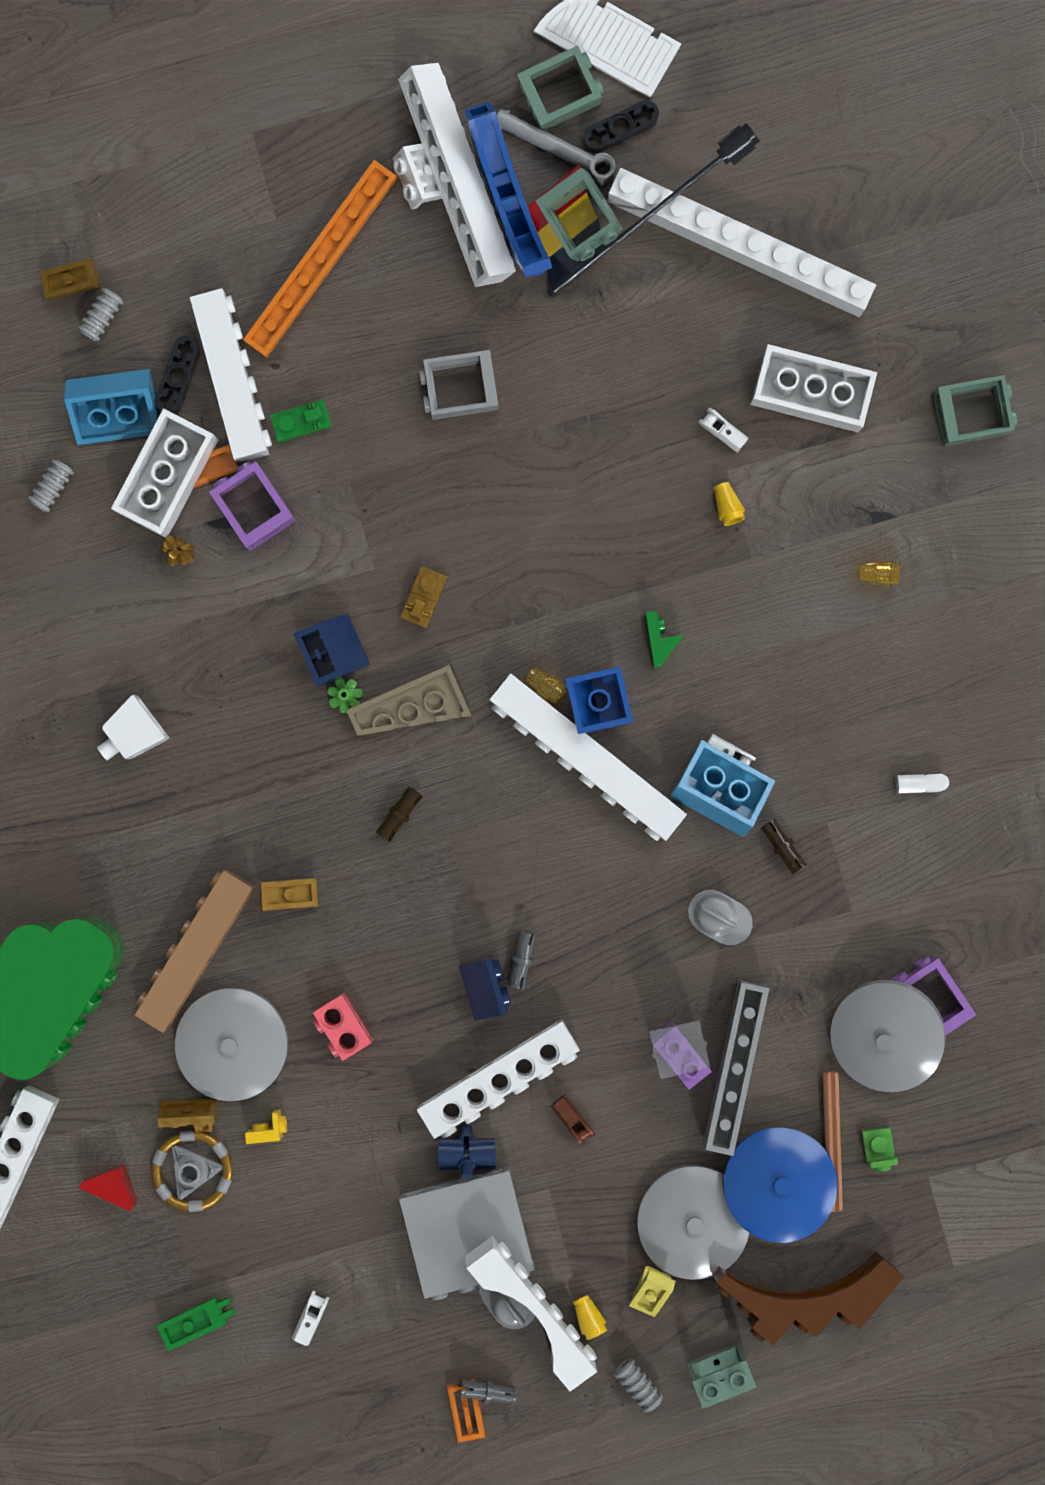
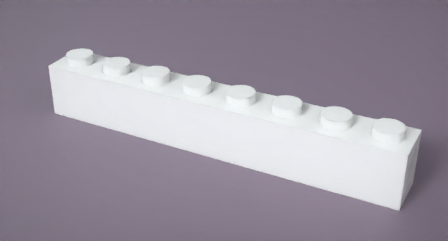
[398,63,516,287]
[490,674,687,841]

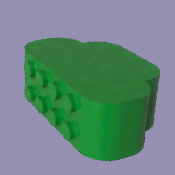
[0,916,124,1080]

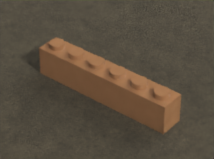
[134,869,256,1033]

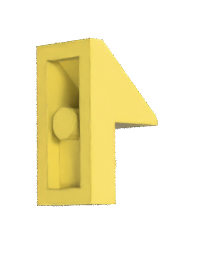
[629,1266,676,1317]

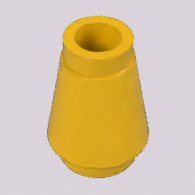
[714,482,745,526]
[573,1295,607,1340]

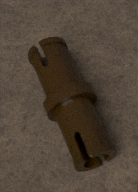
[376,786,423,842]
[760,819,807,875]

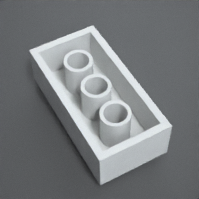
[750,344,877,433]
[111,409,218,537]

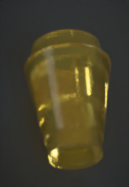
[860,560,900,588]
[525,666,567,705]

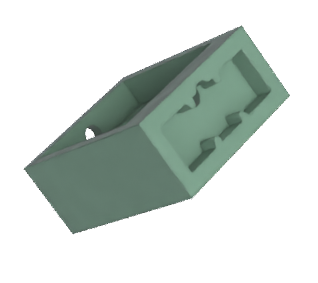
[517,45,604,131]
[536,168,623,261]
[933,375,1017,447]
[687,1343,757,1409]

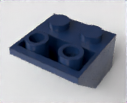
[294,613,370,687]
[459,954,511,1020]

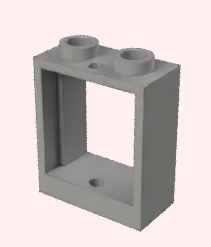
[419,350,499,420]

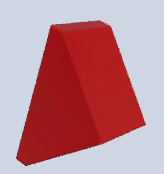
[79,1164,137,1211]

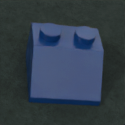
[565,667,633,734]

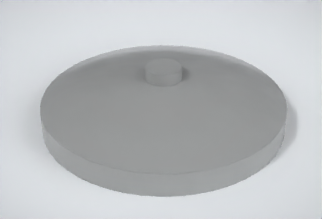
[830,980,946,1092]
[175,988,288,1101]
[637,1165,749,1280]

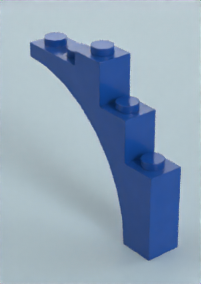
[463,101,552,277]

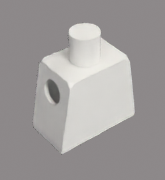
[97,695,170,761]

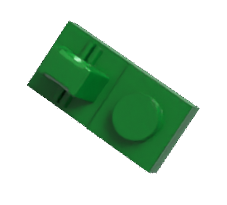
[270,399,332,443]

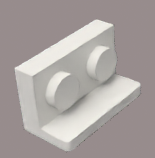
[393,143,442,209]

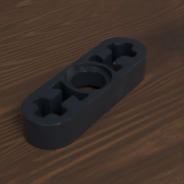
[583,100,659,153]
[155,336,200,415]

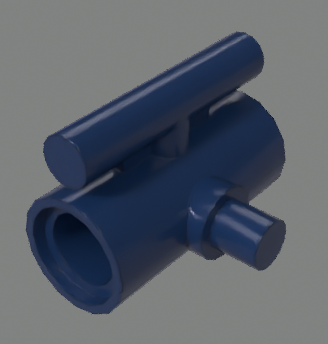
[438,1125,496,1180]

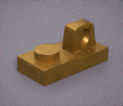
[40,258,100,301]
[400,566,448,629]
[259,878,318,911]
[157,1098,218,1133]

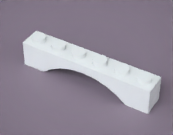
[465,1236,597,1391]

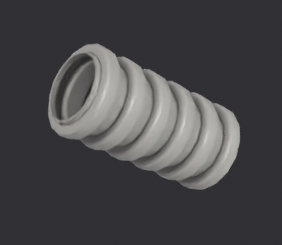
[77,288,124,342]
[27,459,74,512]
[614,1359,663,1413]

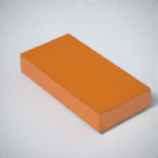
[193,444,239,489]

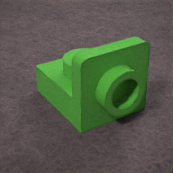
[861,1126,898,1172]

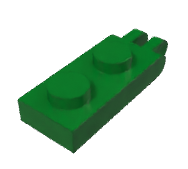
[156,1297,236,1352]

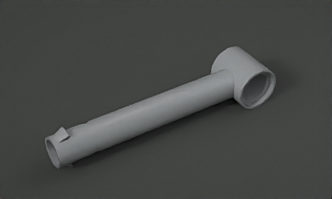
[497,109,615,186]

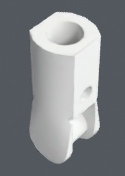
[698,408,749,453]
[707,734,756,766]
[895,774,949,794]
[292,1291,329,1346]

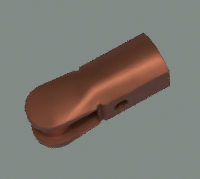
[550,1094,596,1146]

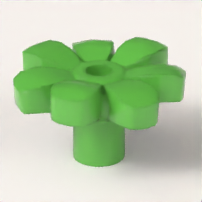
[328,678,363,714]

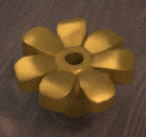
[161,535,195,566]

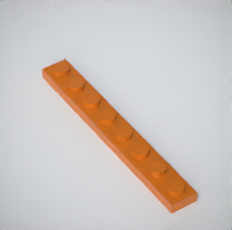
[243,160,397,358]

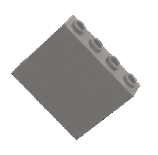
[399,1166,535,1300]

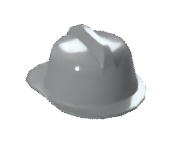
[688,890,753,945]
[479,1285,535,1329]

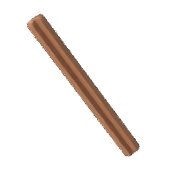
[822,1071,843,1212]

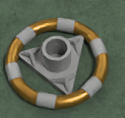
[151,1130,233,1212]

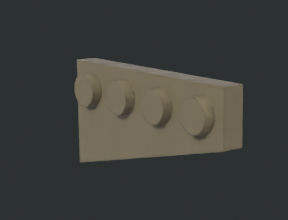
[346,664,472,736]

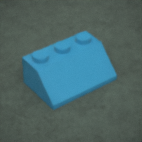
[64,369,159,445]
[670,740,775,837]

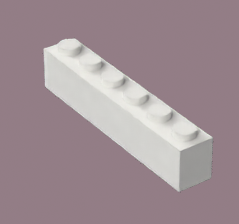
[190,289,272,463]

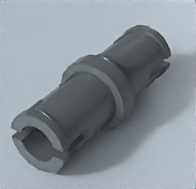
[507,930,536,989]
[457,1379,517,1405]

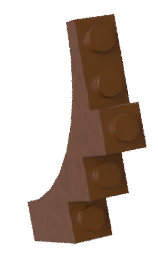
[712,1252,904,1345]

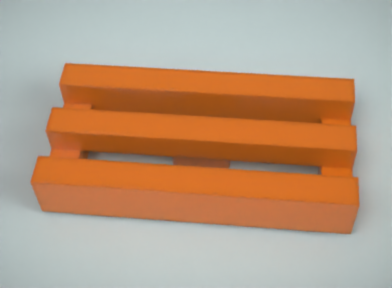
[447,1379,486,1443]

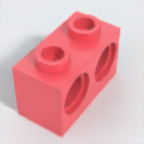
[312,992,373,1061]

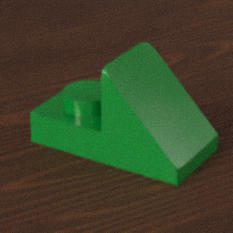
[644,611,684,669]

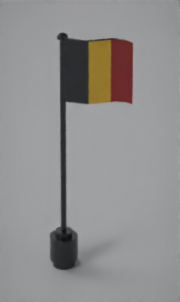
[528,123,760,297]

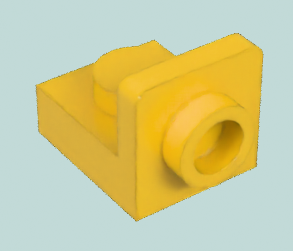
[245,1109,287,1144]

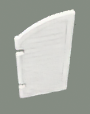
[534,0,681,99]

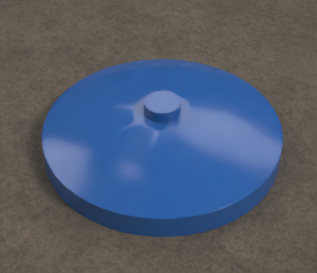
[723,1127,837,1243]

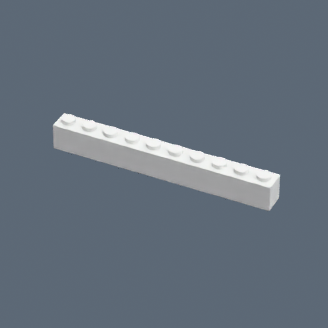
[608,168,876,318]

